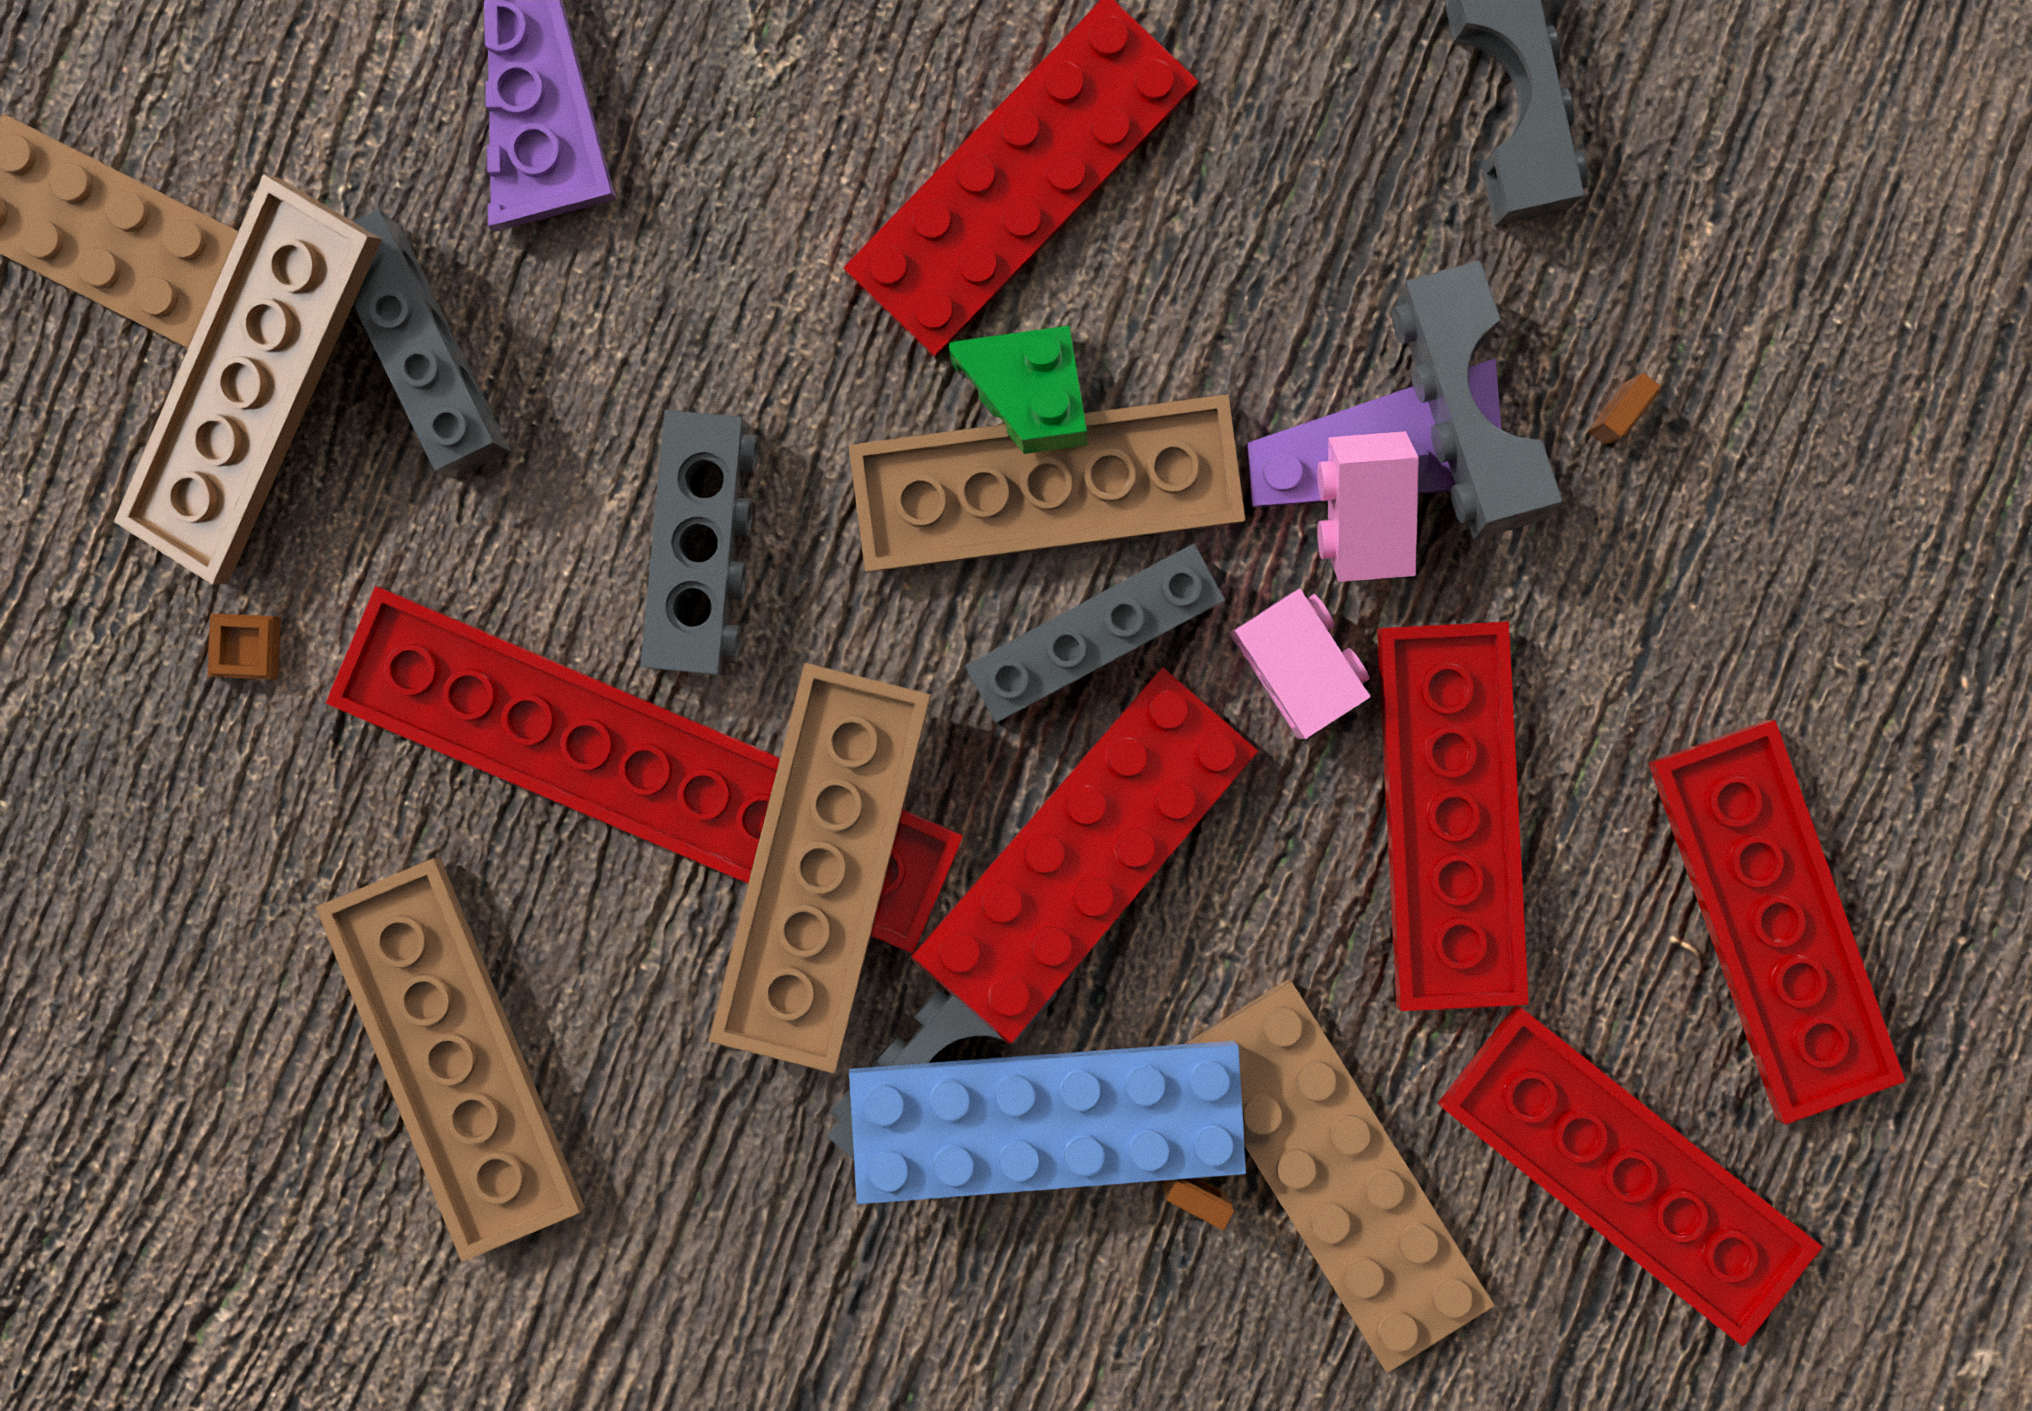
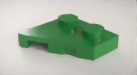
[948,326,1088,454]

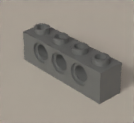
[353,209,511,479]
[640,410,759,676]
[965,543,1225,723]

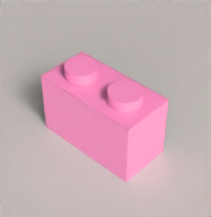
[1317,431,1419,582]
[1229,589,1370,739]

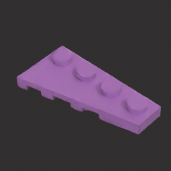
[484,0,616,232]
[1245,359,1501,508]

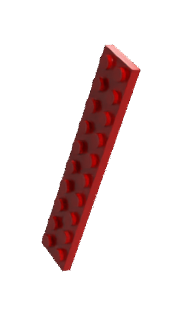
[325,586,964,954]

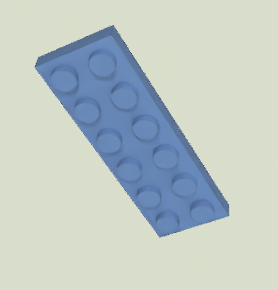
[849,1041,1246,1204]

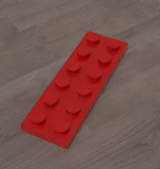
[843,0,1199,360]
[1377,621,1529,1011]
[910,667,1258,1044]
[1648,720,1906,1125]
[1437,1005,1823,1347]

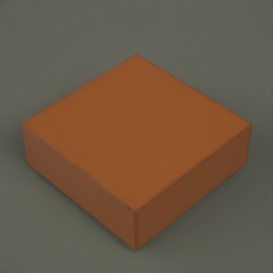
[1587,372,1661,445]
[207,613,281,680]
[1162,1178,1234,1231]

